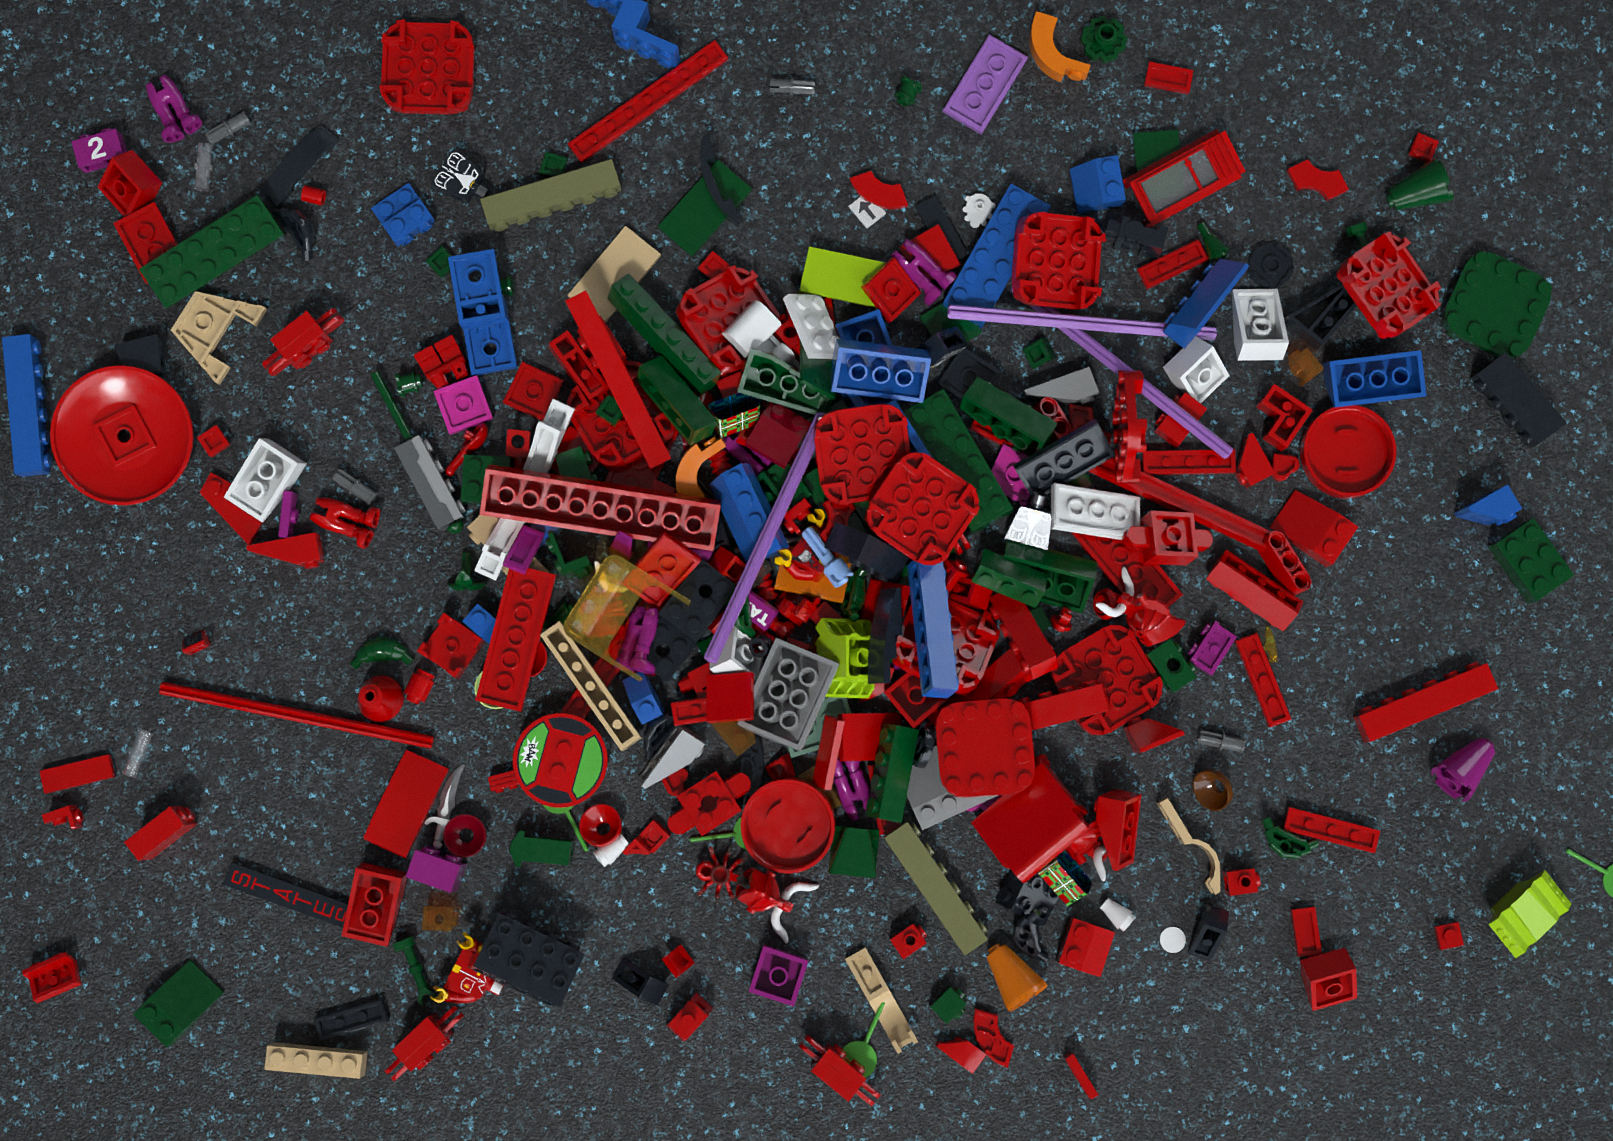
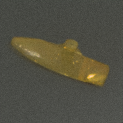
[1263,627,1278,663]

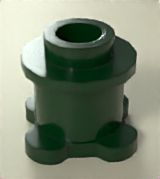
[894,76,922,107]
[395,371,423,398]

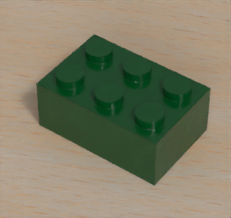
[1488,518,1575,604]

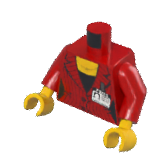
[775,509,838,582]

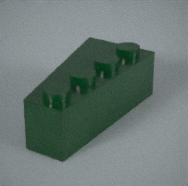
[960,377,1057,456]

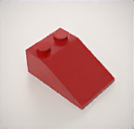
[1269,490,1358,567]
[1094,789,1142,871]
[342,862,407,947]

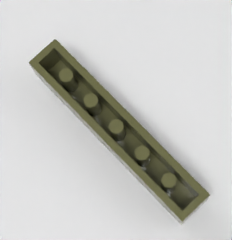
[480,159,622,231]
[883,821,988,956]

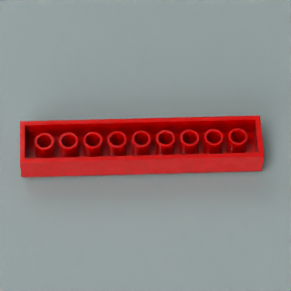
[480,464,721,551]

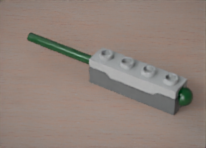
[371,371,466,534]

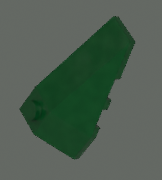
[737,348,832,415]

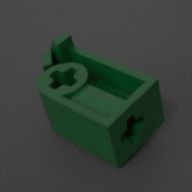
[509,830,574,867]

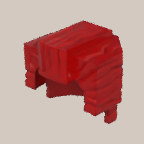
[774,591,821,627]

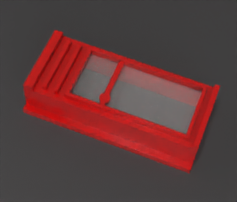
[1122,129,1246,228]

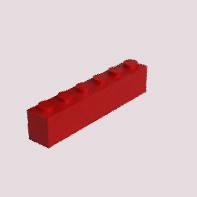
[928,644,1057,726]
[1353,661,1498,743]

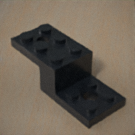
[633,559,735,683]

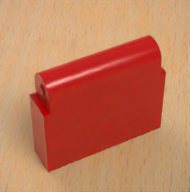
[971,763,1090,883]

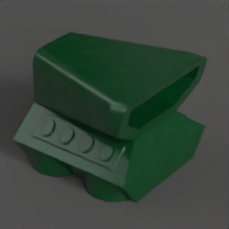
[828,826,879,878]

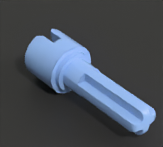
[802,527,853,588]

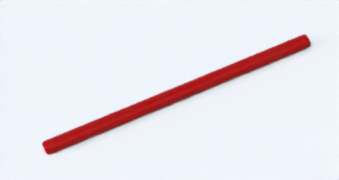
[159,682,434,748]

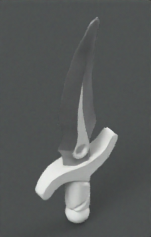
[425,764,465,849]

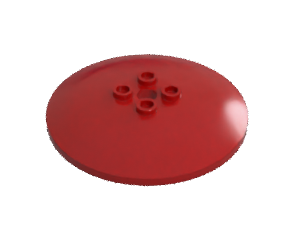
[50,366,194,505]

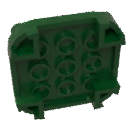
[1440,252,1552,359]

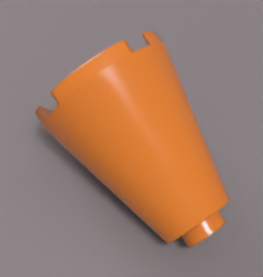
[986,943,1048,1012]

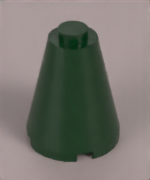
[1385,158,1454,210]

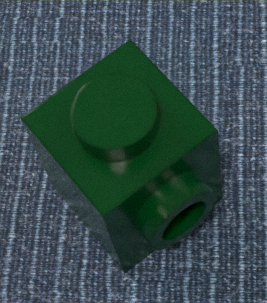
[929,985,967,1024]

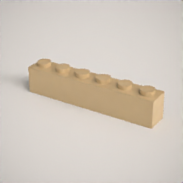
[540,621,642,751]

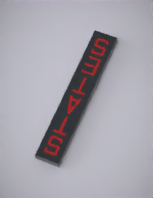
[223,862,348,928]

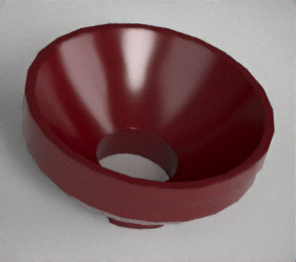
[443,814,487,857]

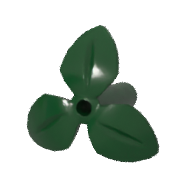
[447,553,488,592]

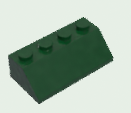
[1002,539,1097,613]

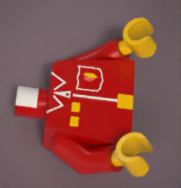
[430,932,504,1004]

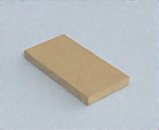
[567,226,661,323]

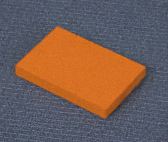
[775,545,851,603]

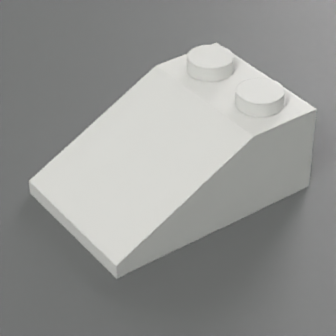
[1232,289,1289,361]
[224,438,307,522]

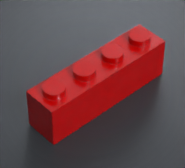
[1206,550,1304,631]
[989,593,1058,679]
[1016,679,1111,730]

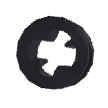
[749,635,773,658]

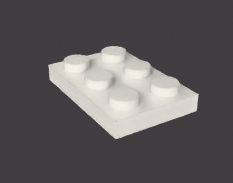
[783,294,839,359]

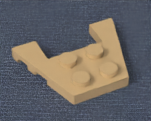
[171,291,267,385]

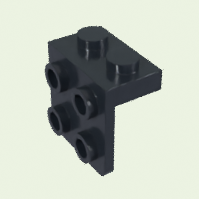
[995,870,1059,926]

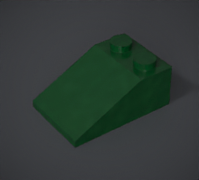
[133,960,225,1048]

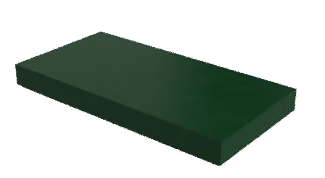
[658,160,752,258]

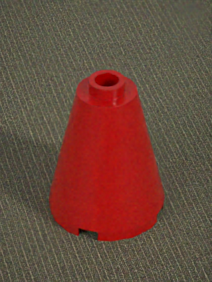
[357,675,404,722]

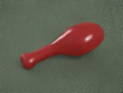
[445,423,488,476]

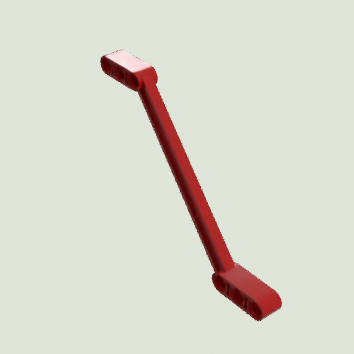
[1032,397,1311,596]

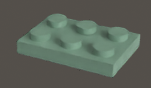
[788,697,851,758]

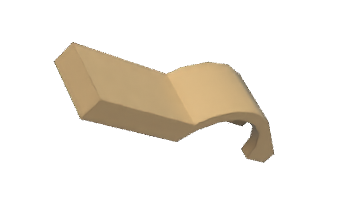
[1156,798,1220,895]
[845,948,918,1054]

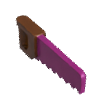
[606,531,633,565]

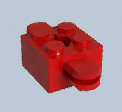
[262,308,344,376]
[1122,511,1213,566]
[668,771,751,836]
[384,1005,465,1082]
[798,1034,881,1106]

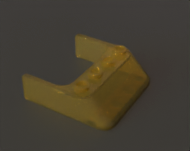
[564,555,692,682]

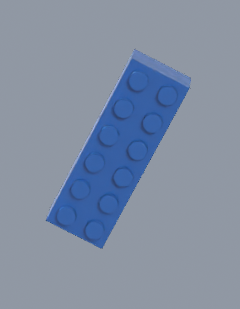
[942,184,1051,329]

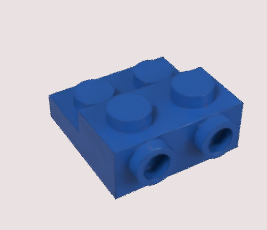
[371,183,435,247]

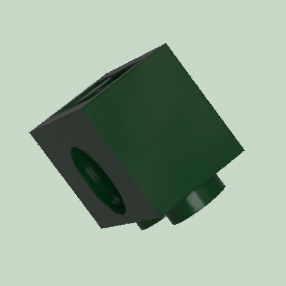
[1145,639,1197,694]

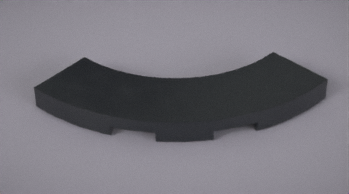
[717,721,764,796]

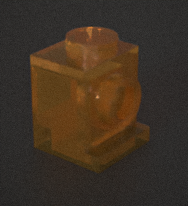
[1287,348,1324,387]
[422,905,459,931]

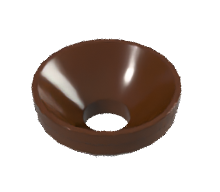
[1193,769,1233,811]

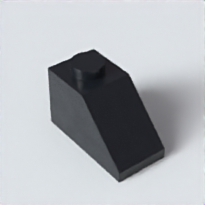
[1188,904,1229,961]
[612,958,669,1006]

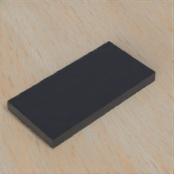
[1013,419,1116,497]

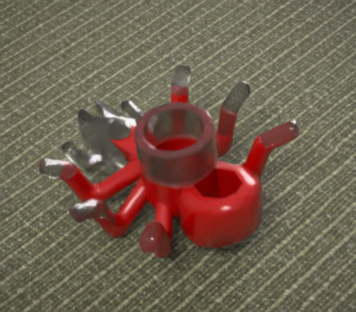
[695,846,750,904]

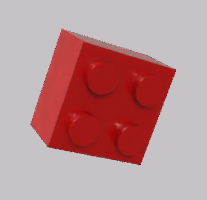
[884,673,950,729]

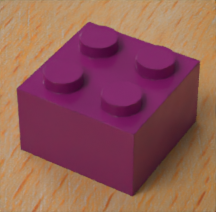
[406,846,467,893]
[749,944,809,1007]

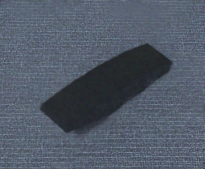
[868,588,903,684]

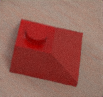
[1123,716,1185,754]

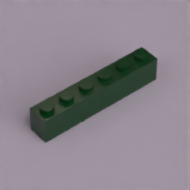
[607,273,721,397]

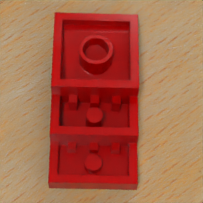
[363,750,449,858]

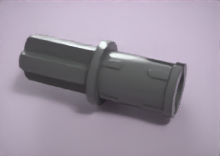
[770,77,816,96]
[205,111,251,144]
[333,469,378,505]
[1197,730,1246,753]

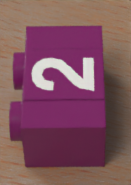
[71,128,127,173]

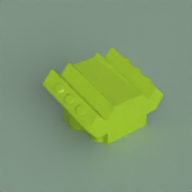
[815,618,875,698]
[1488,870,1571,958]

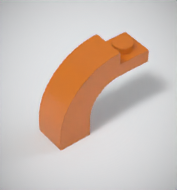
[1029,11,1091,82]
[676,436,726,498]

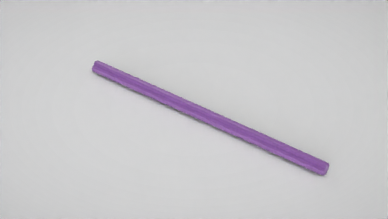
[1012,289,1233,459]
[947,305,1217,341]
[704,412,824,663]

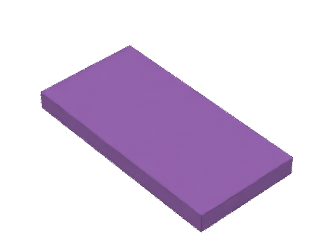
[943,34,1028,135]

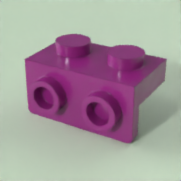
[1187,621,1237,676]

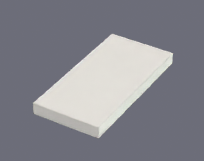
[1051,483,1140,540]

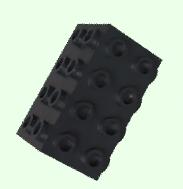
[467,911,585,1007]

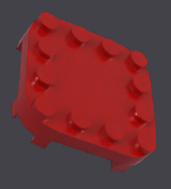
[379,19,475,115]
[1012,212,1106,310]
[1336,231,1442,339]
[676,265,788,374]
[567,360,677,470]
[1112,370,1147,482]
[813,404,910,505]
[865,453,980,565]
[892,599,1000,696]
[1051,625,1163,735]
[935,699,1035,798]

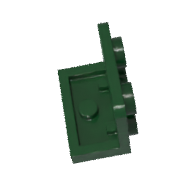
[546,530,595,579]

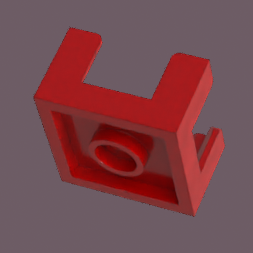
[417,613,485,679]

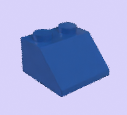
[1069,155,1126,214]
[1454,485,1522,526]

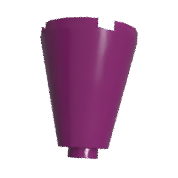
[1431,738,1495,802]

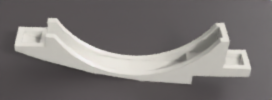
[474,399,575,581]

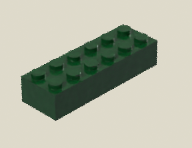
[139,195,285,309]
[903,389,1013,535]

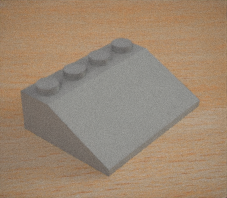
[737,638,840,751]
[907,745,998,830]

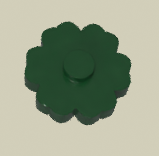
[1080,16,1128,64]

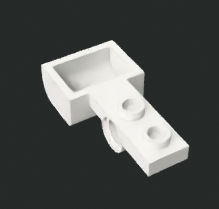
[722,300,800,372]

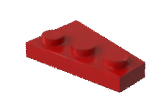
[199,473,265,545]

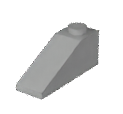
[1022,367,1099,405]
[638,725,705,789]

